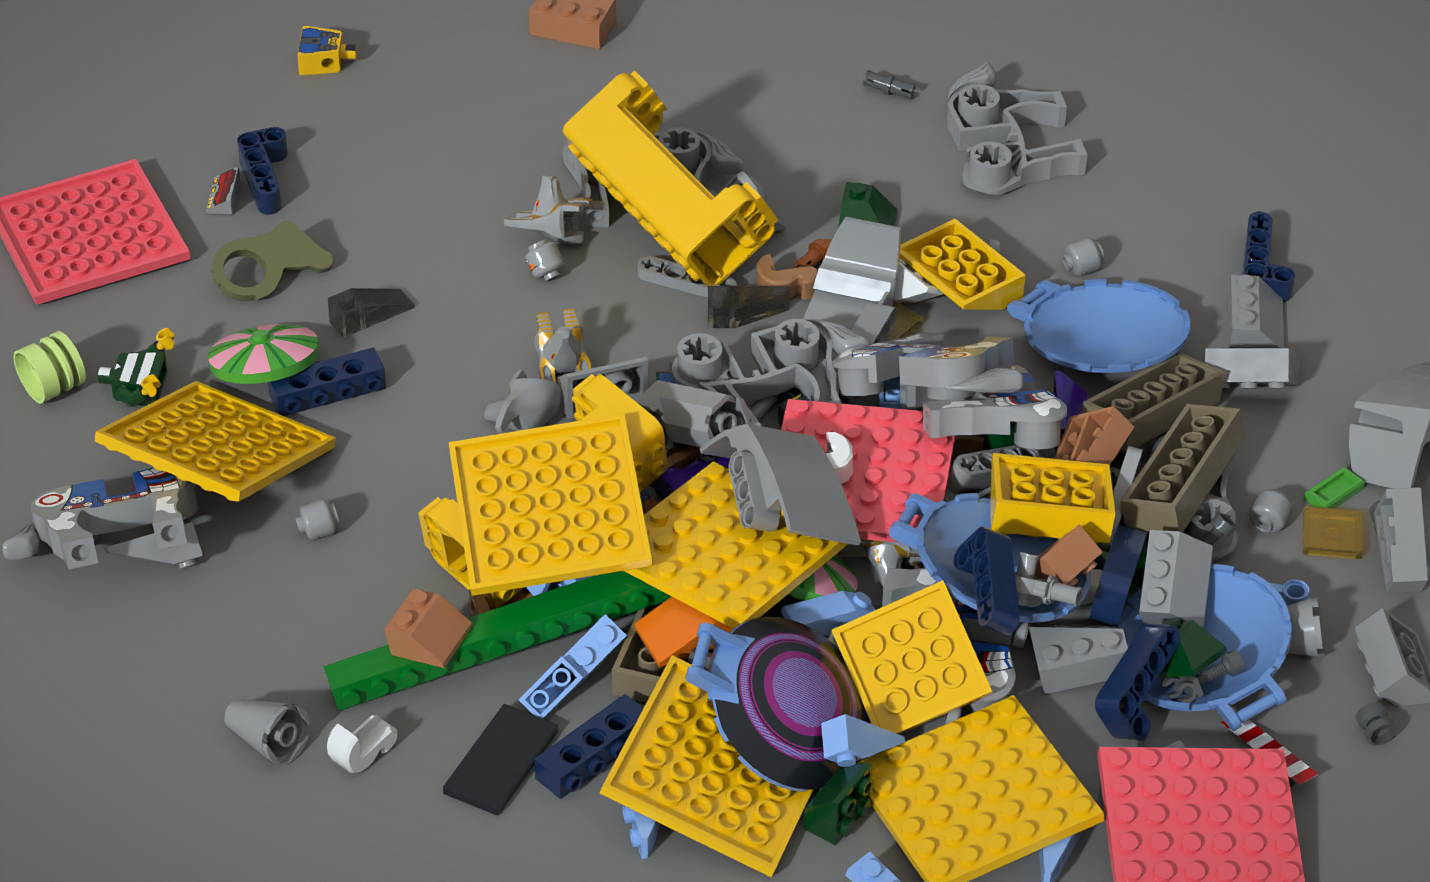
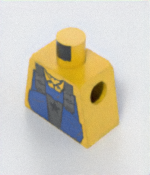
[297,26,357,75]

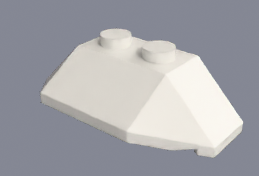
[894,257,943,304]

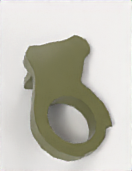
[212,221,333,301]

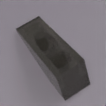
[708,286,790,328]
[327,288,414,338]

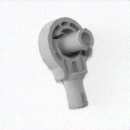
[1015,552,1084,607]

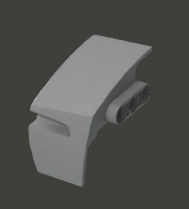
[803,217,901,401]
[1349,364,1430,489]
[700,424,861,546]

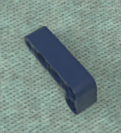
[237,127,288,215]
[1242,211,1295,302]
[1089,524,1147,627]
[953,527,1019,635]
[1095,623,1180,741]

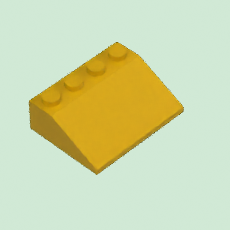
[899,219,1026,310]
[990,453,1116,543]

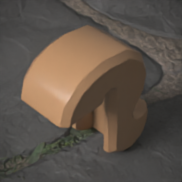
[756,254,818,302]

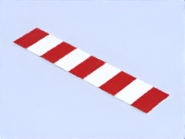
[1221,720,1318,785]

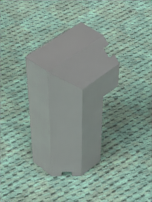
[635,380,751,452]

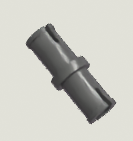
[863,70,916,99]

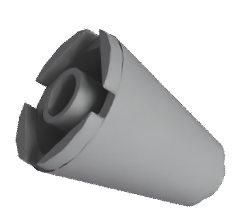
[1287,597,1325,657]
[224,699,310,765]

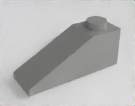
[104,522,203,568]

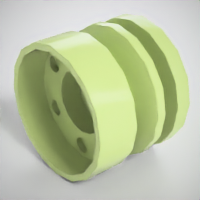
[13,331,86,404]

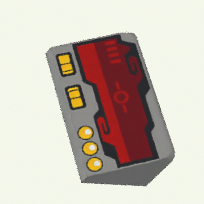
[206,167,240,215]

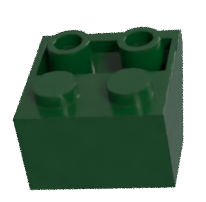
[804,762,873,846]

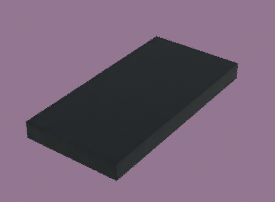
[443,704,558,816]

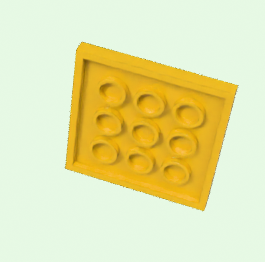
[832,580,993,735]

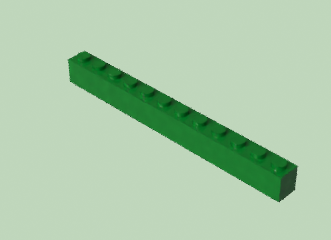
[323,571,672,711]

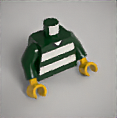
[98,328,175,407]

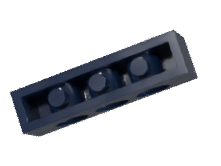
[268,347,386,416]
[534,694,644,799]

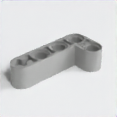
[947,445,1044,493]

